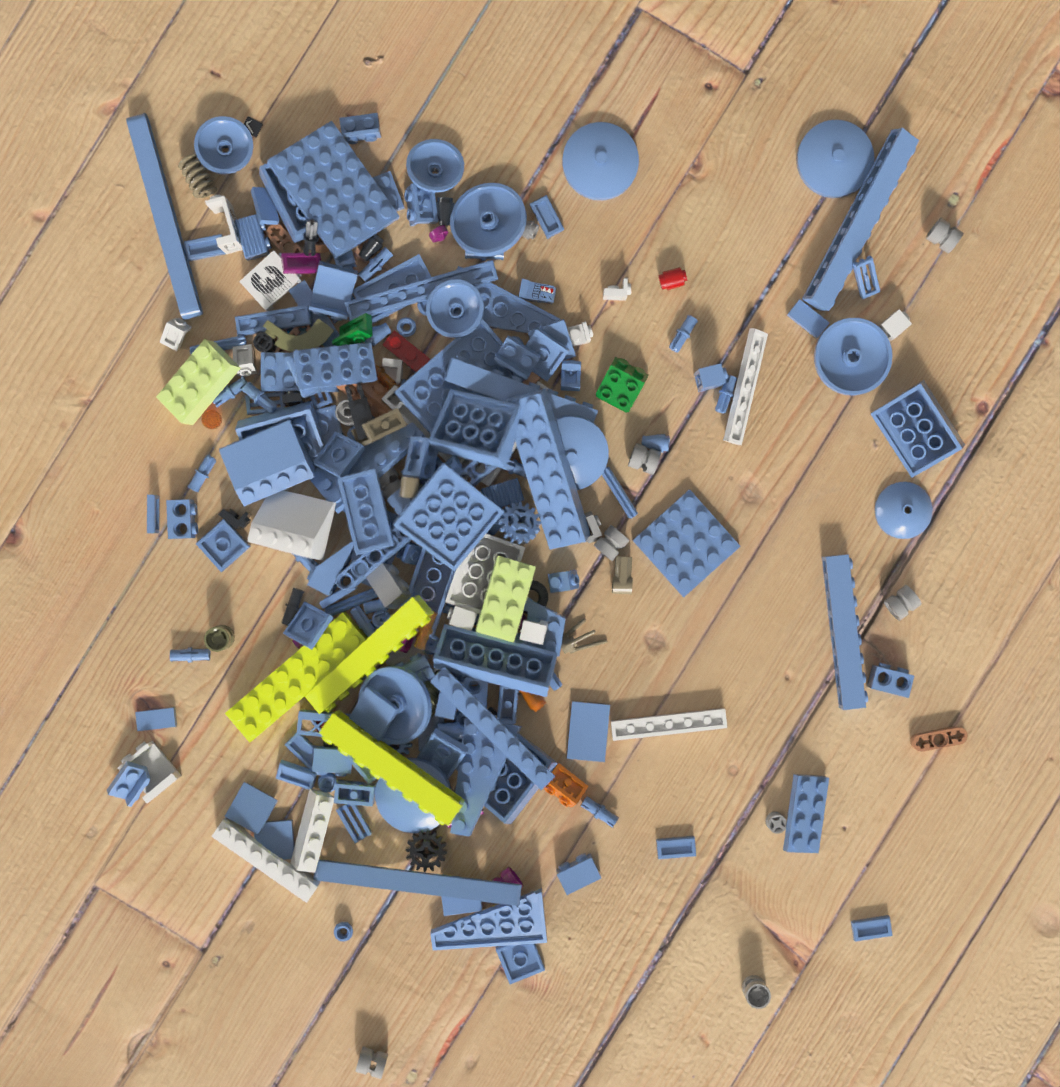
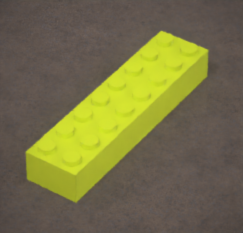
[225,611,368,742]
[319,710,465,826]

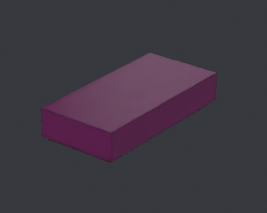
[281,253,321,274]

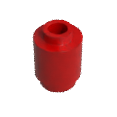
[658,267,688,290]

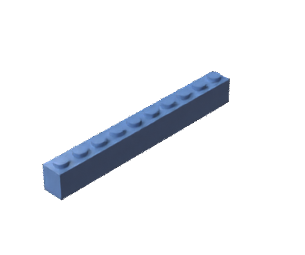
[802,128,919,311]

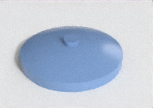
[796,120,874,198]
[562,122,639,201]
[450,183,527,257]
[814,318,893,396]
[555,415,609,490]
[358,666,432,744]
[375,758,451,833]

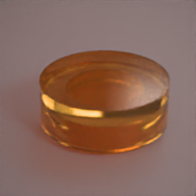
[201,410,222,430]

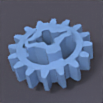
[498,502,541,545]

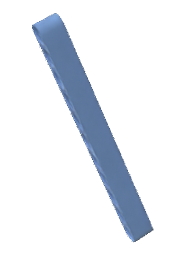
[126,113,203,320]
[336,461,498,590]
[313,860,522,906]

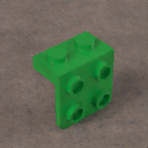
[596,357,649,413]

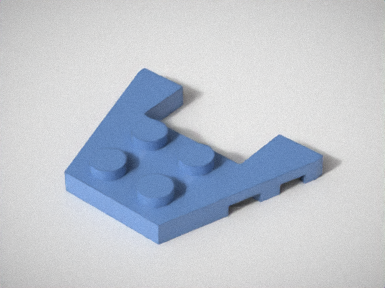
[523,597,566,657]

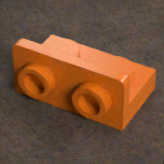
[544,763,589,808]

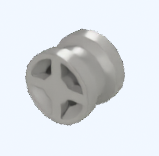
[765,812,787,834]

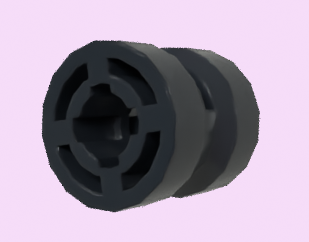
[253,333,276,352]

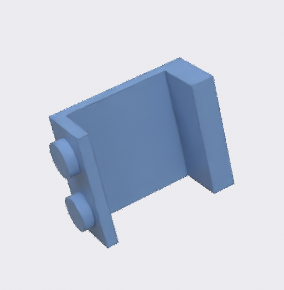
[309,261,358,320]

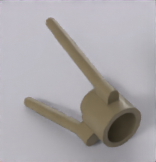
[561,618,607,654]

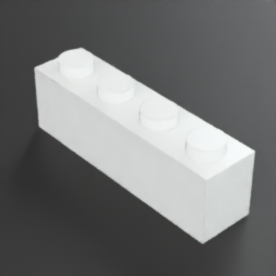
[290,789,334,873]

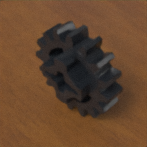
[405,830,448,872]

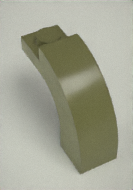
[263,319,334,352]

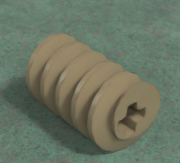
[178,154,217,198]

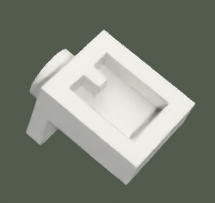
[603,278,631,301]
[160,318,191,351]
[568,321,593,347]
[233,344,257,376]

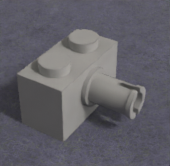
[366,563,412,609]

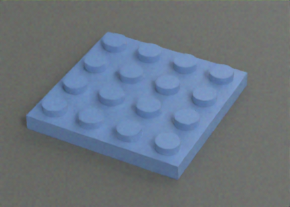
[393,463,504,571]
[632,489,741,597]

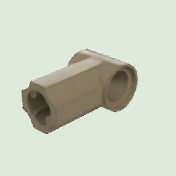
[400,477,423,498]
[612,556,633,595]

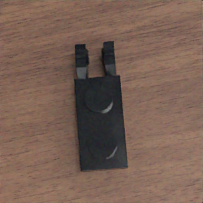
[345,383,373,440]

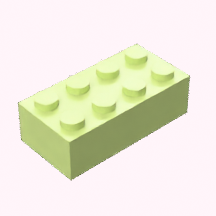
[156,339,241,425]
[475,555,536,643]

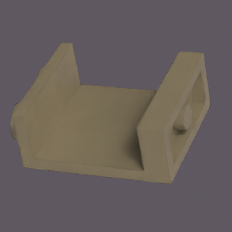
[351,408,407,446]

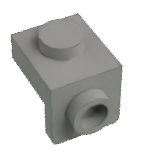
[584,511,602,543]

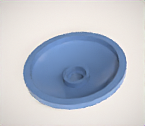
[194,116,254,174]
[406,139,464,192]
[426,279,484,338]
[875,482,933,539]

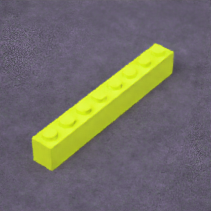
[305,595,434,714]

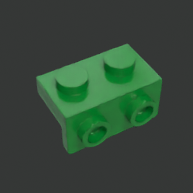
[332,313,373,346]

